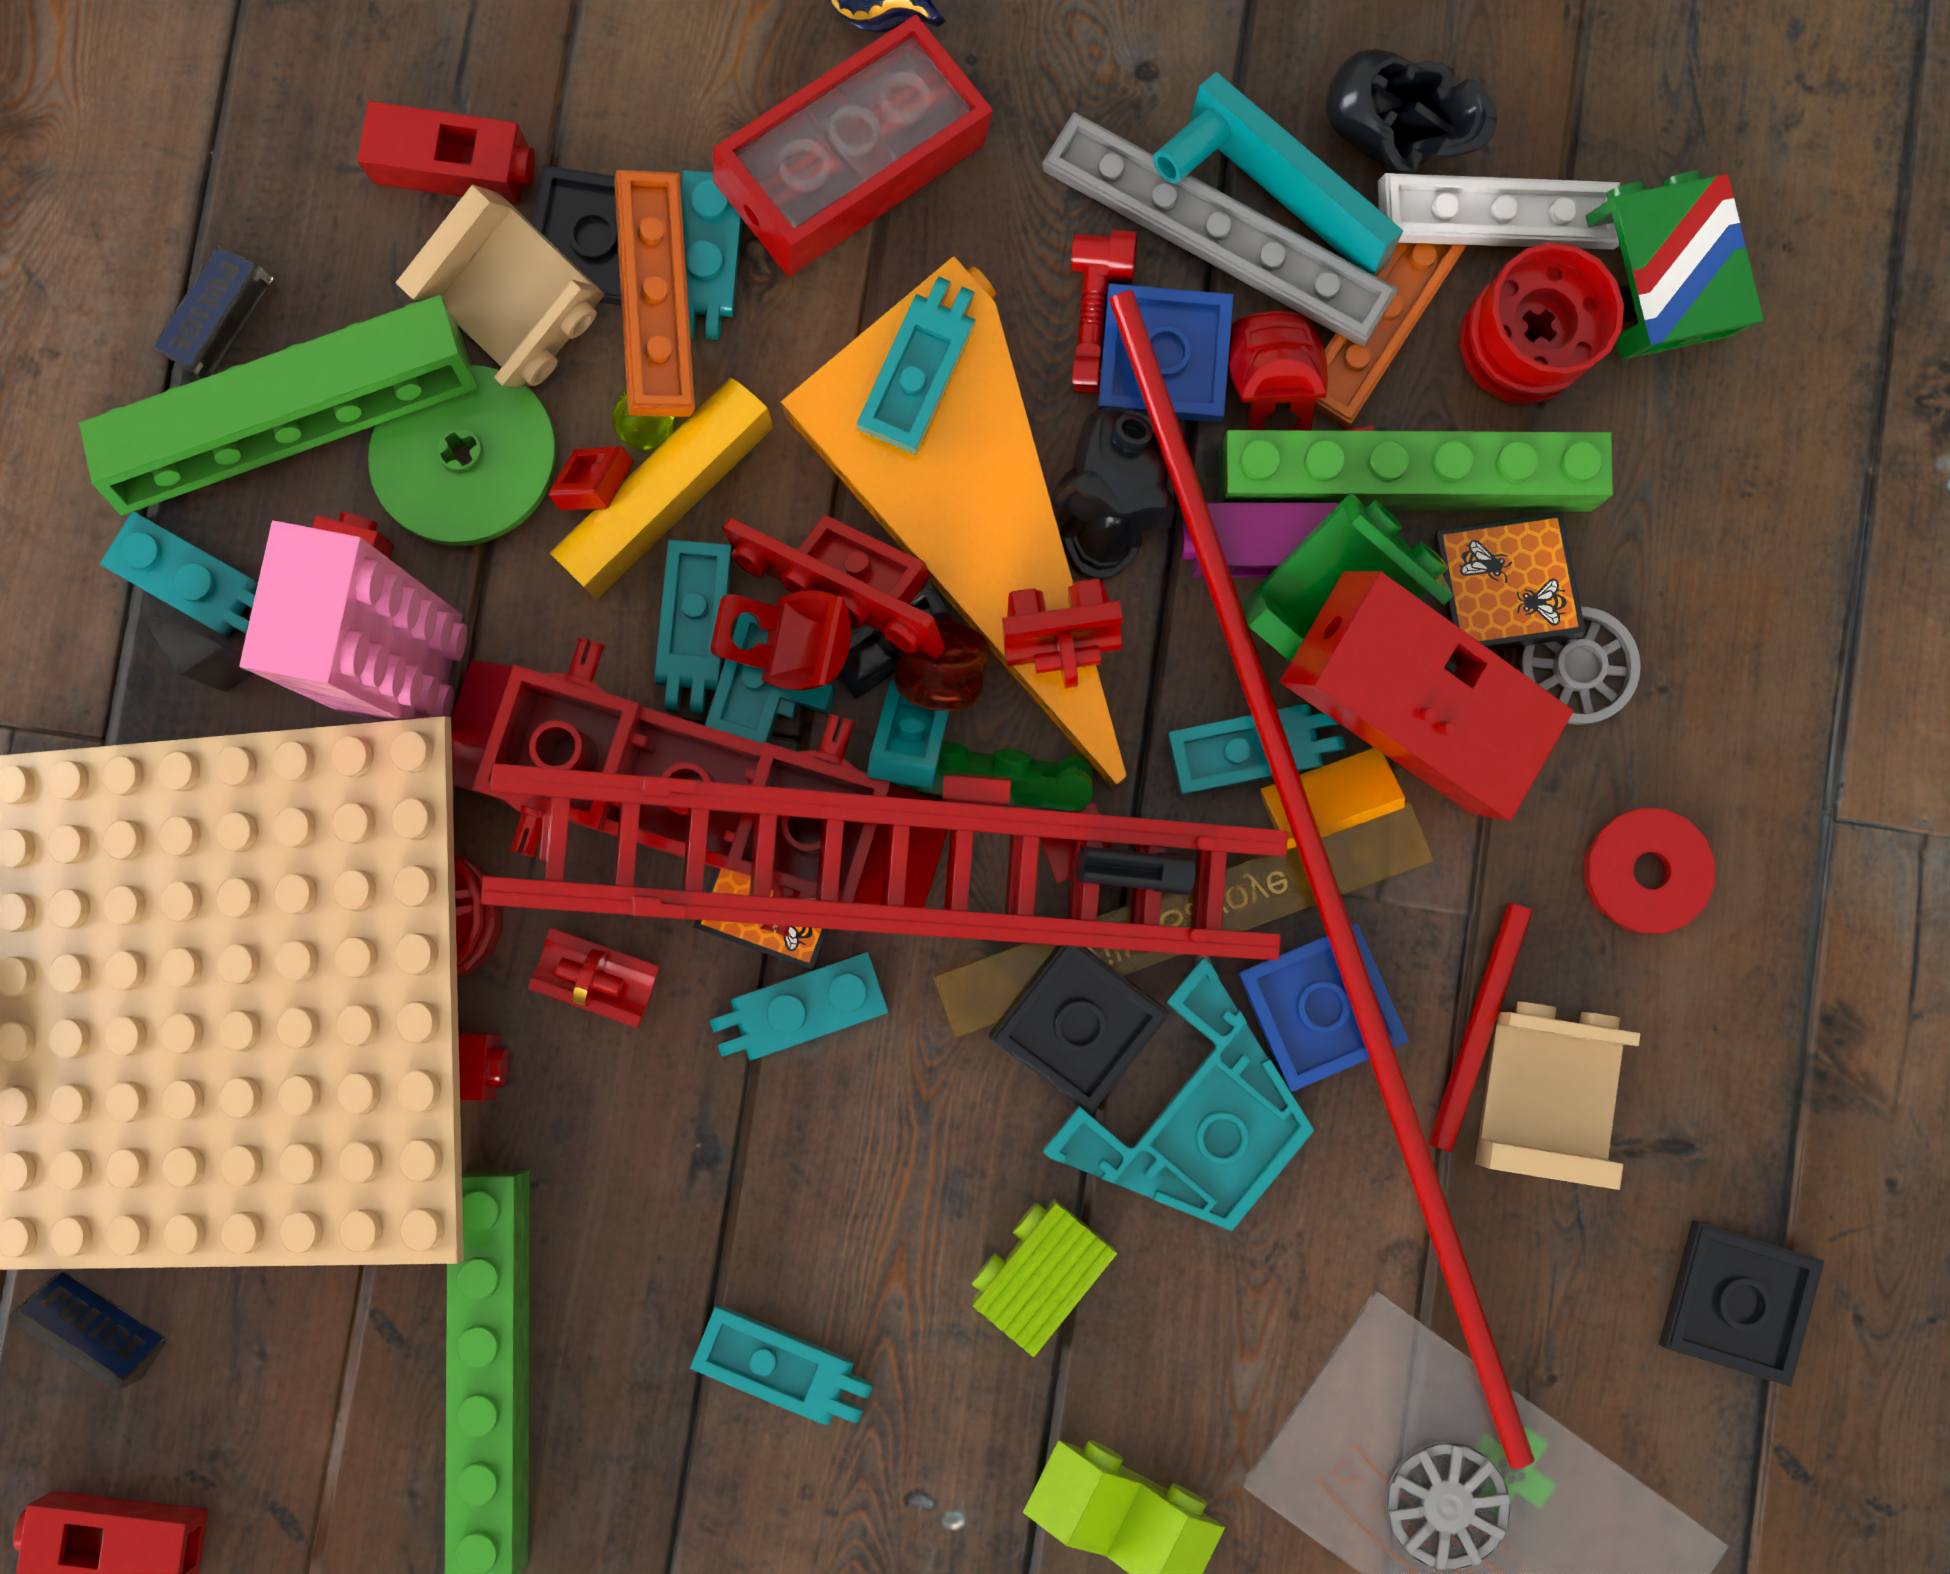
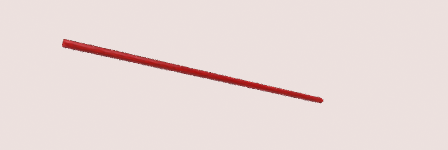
[1109,290,1535,1469]

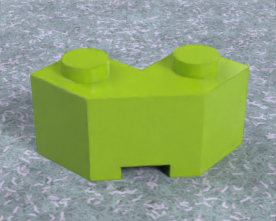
[1023,1440,1225,1574]

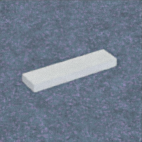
[1378,173,1620,250]

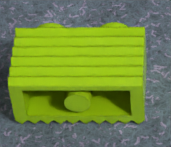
[971,1198,1117,1357]

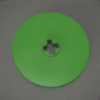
[368,365,557,546]

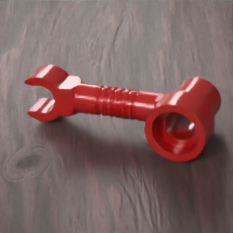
[1071,230,1137,394]

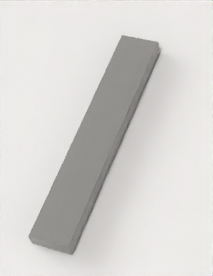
[1042,112,1398,348]

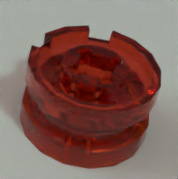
[894,620,989,711]

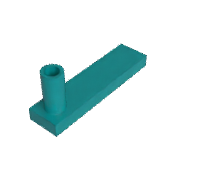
[1153,72,1403,276]

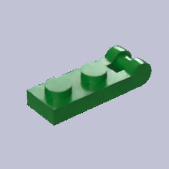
[911,741,1093,811]

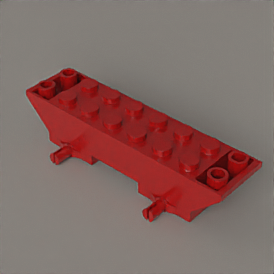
[451,637,948,937]

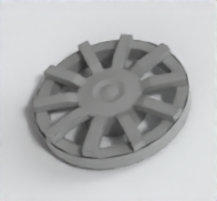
[1518,607,1641,725]
[1385,1441,1511,1570]

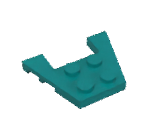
[1042,958,1314,1231]

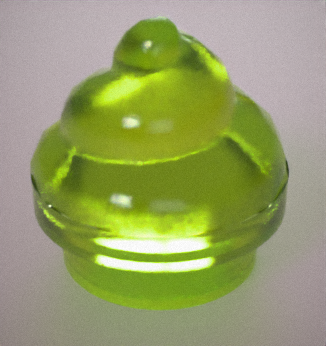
[611,389,675,451]

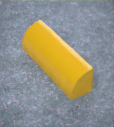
[550,378,774,601]

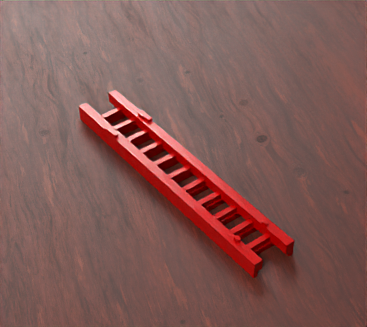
[480,763,1288,961]

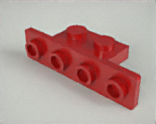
[722,514,945,659]

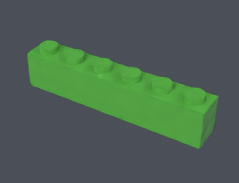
[79,294,479,516]
[1219,430,1613,512]
[445,1170,530,1574]

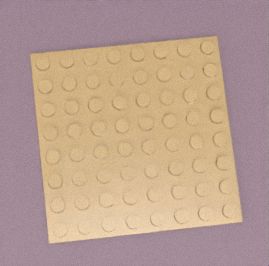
[0,716,464,1270]

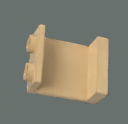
[396,185,605,388]
[1475,1001,1640,1190]

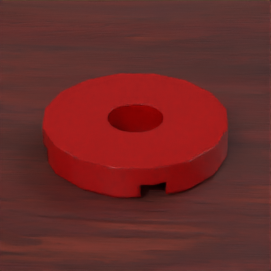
[1584,808,1715,934]

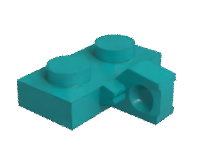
[705,612,837,744]

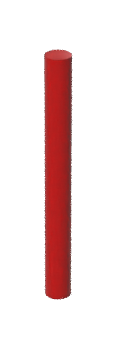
[1427,903,1533,1153]

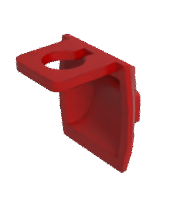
[1228,311,1328,431]
[710,590,851,691]

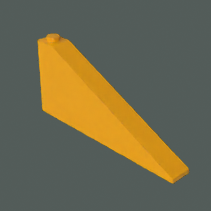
[781,256,1127,790]

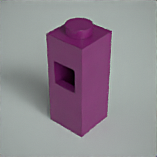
[1180,503,1340,578]

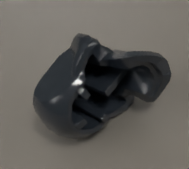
[1326,49,1498,174]
[1052,407,1175,580]

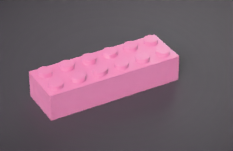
[239,520,468,723]

